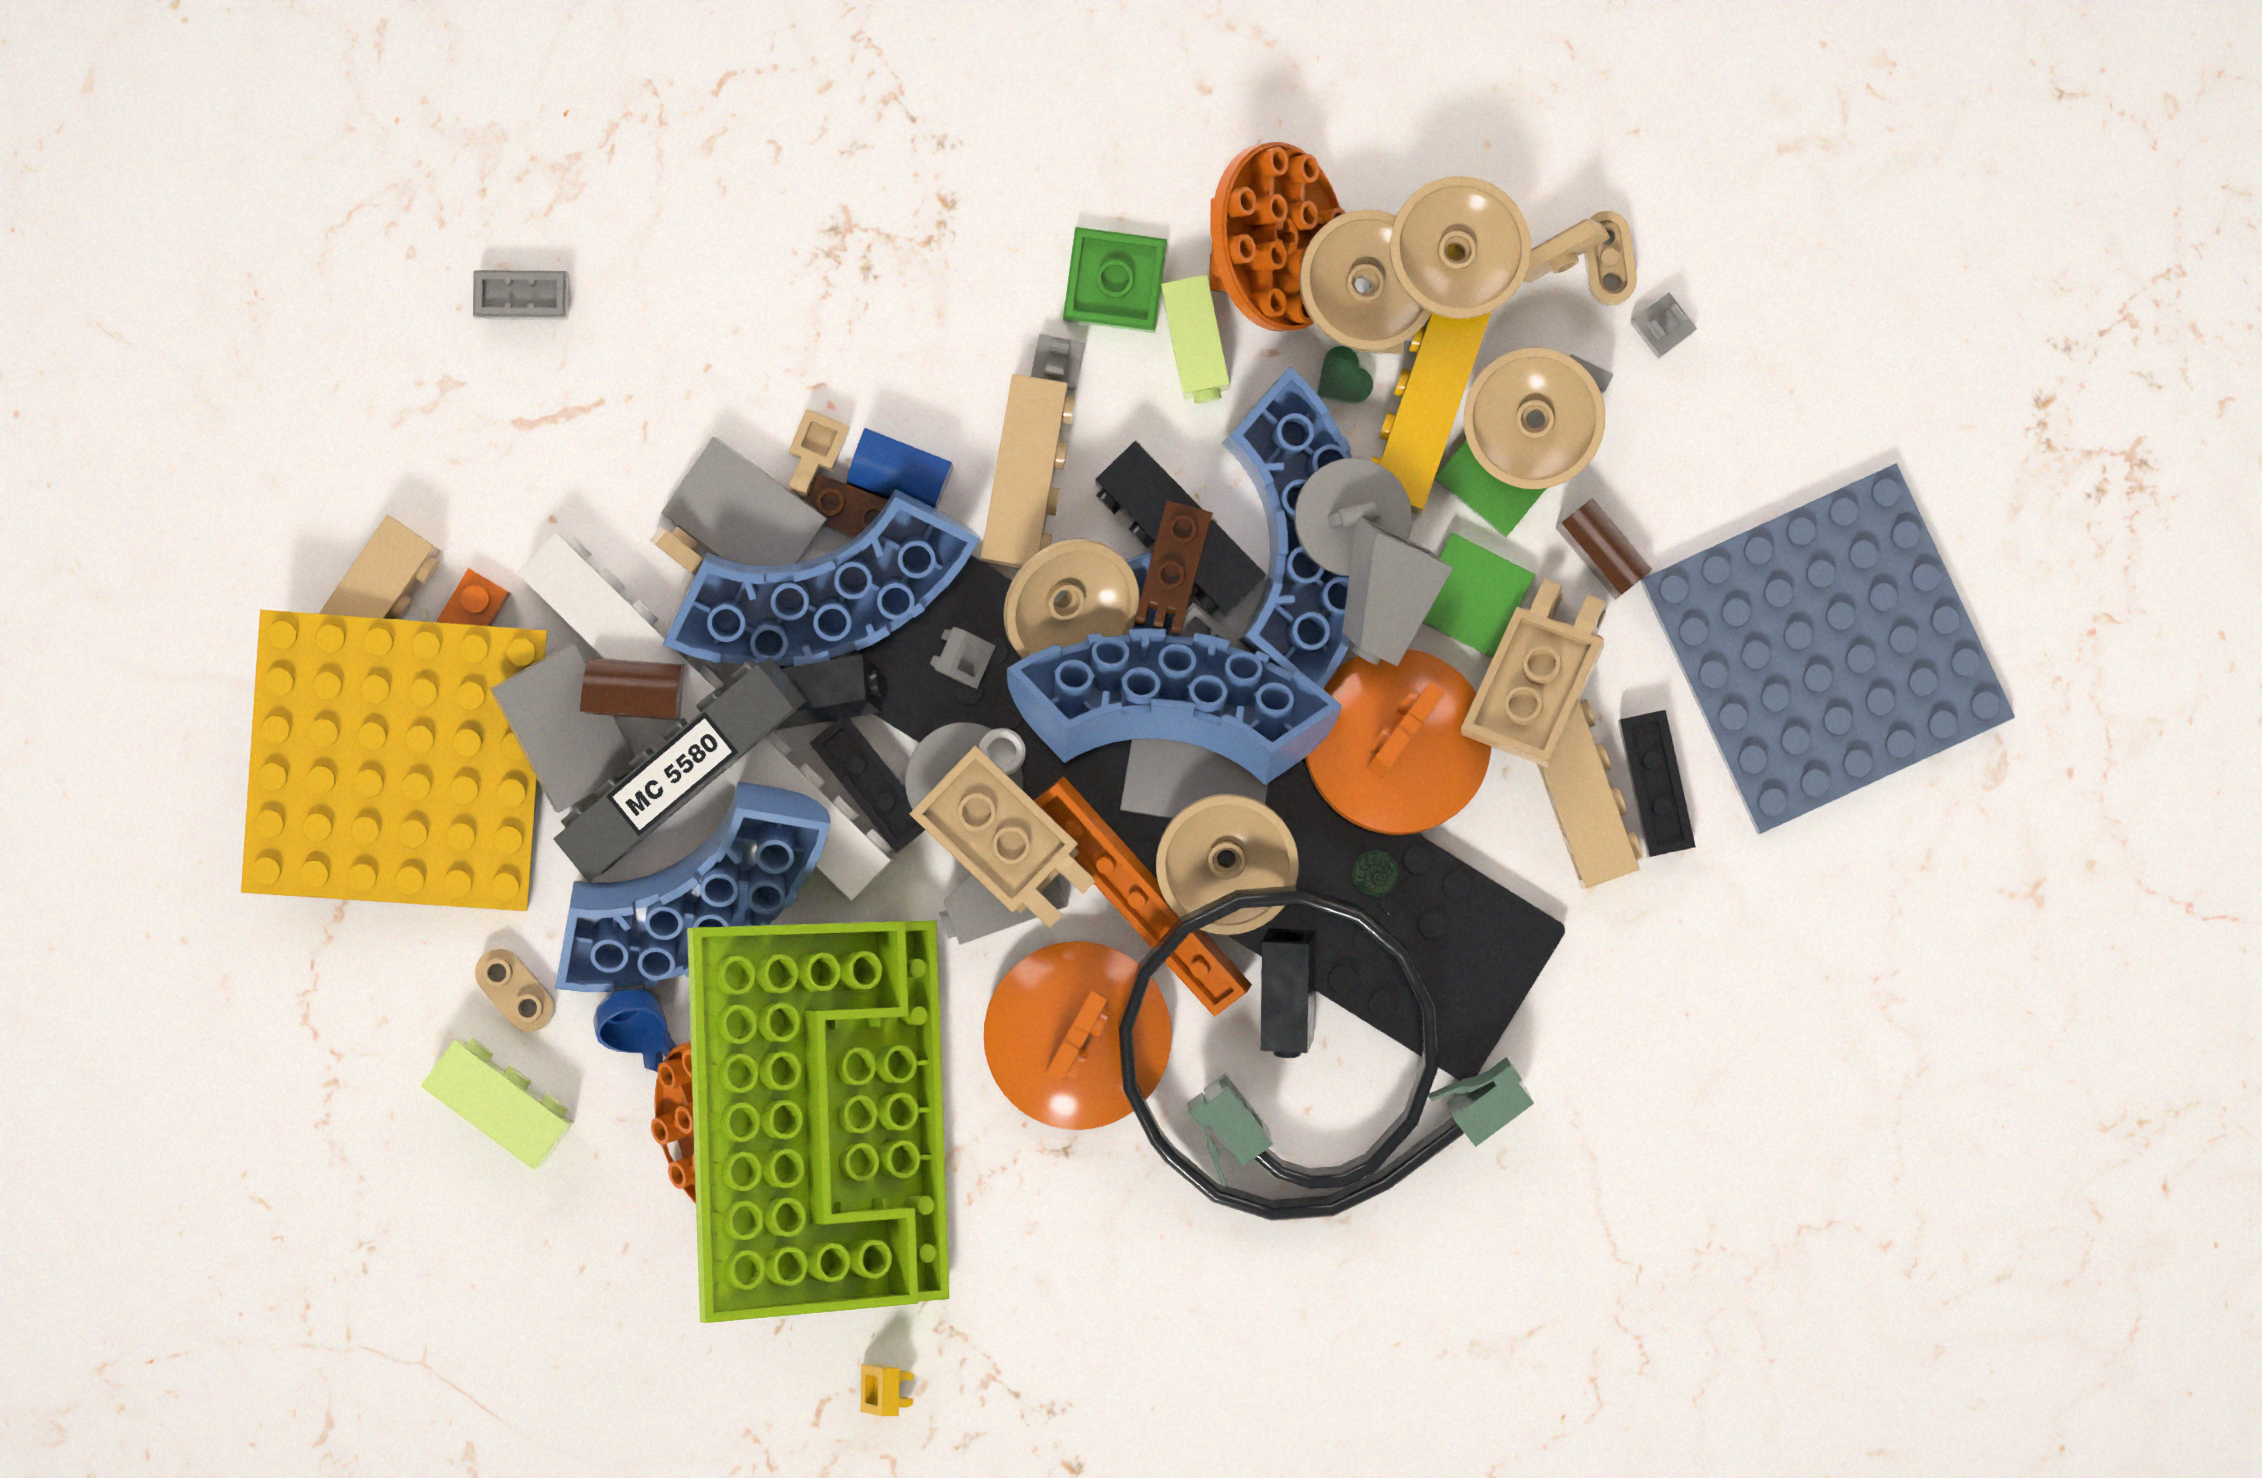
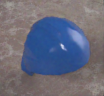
[593,989,677,1072]

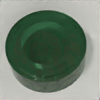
[1352,850,1399,898]

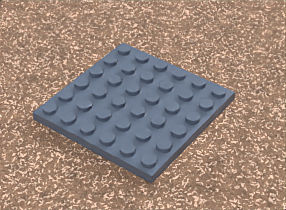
[1640,463,2015,834]

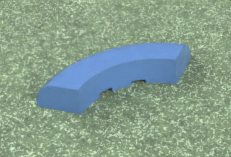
[1222,366,1352,688]
[663,489,980,666]
[1007,628,1342,785]
[555,781,831,992]

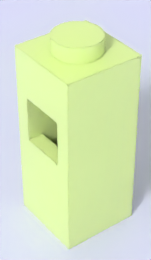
[1161,274,1230,404]

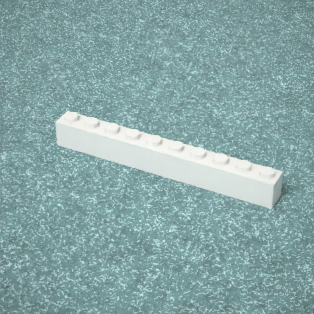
[516,532,894,902]

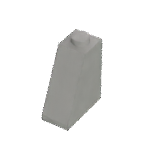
[1342,517,1453,666]
[939,874,1067,945]

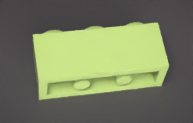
[421,1038,574,1170]

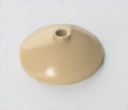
[1389,176,1531,319]
[1299,209,1431,351]
[1464,348,1606,489]
[1004,539,1140,659]
[1156,794,1299,935]

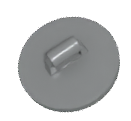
[1294,458,1412,577]
[905,723,1023,810]

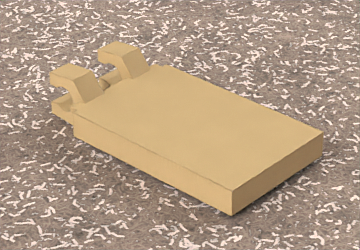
[1461,578,1606,768]
[909,745,1096,928]

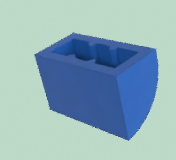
[847,428,954,509]

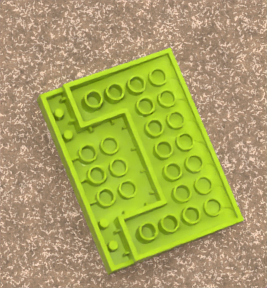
[687,920,950,1323]

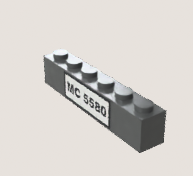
[553,657,807,883]

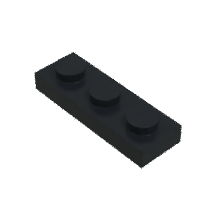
[1618,710,1696,857]
[809,718,926,853]

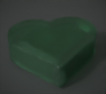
[1317,346,1373,404]

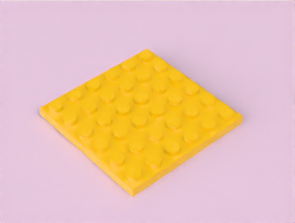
[241,609,547,911]

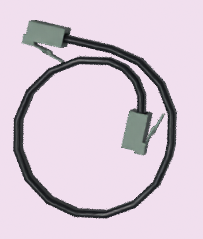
[1118,885,1534,1221]

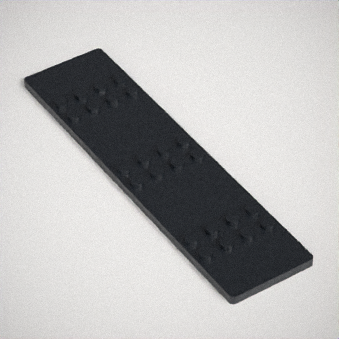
[854,555,1565,1081]

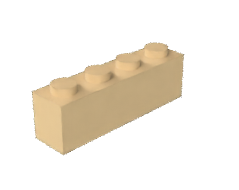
[981,374,1076,569]
[319,515,441,620]
[1537,699,1643,889]

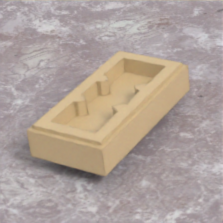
[1523,219,1610,283]

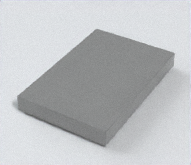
[661,437,829,566]
[489,643,635,813]
[1120,739,1268,819]

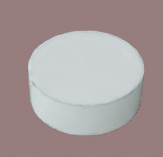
[979,728,1025,775]

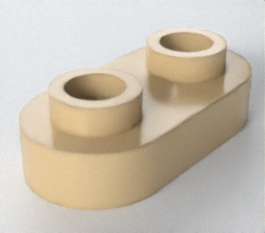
[1584,211,1637,306]
[475,949,555,1032]

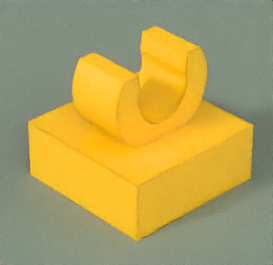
[860,1363,914,1417]

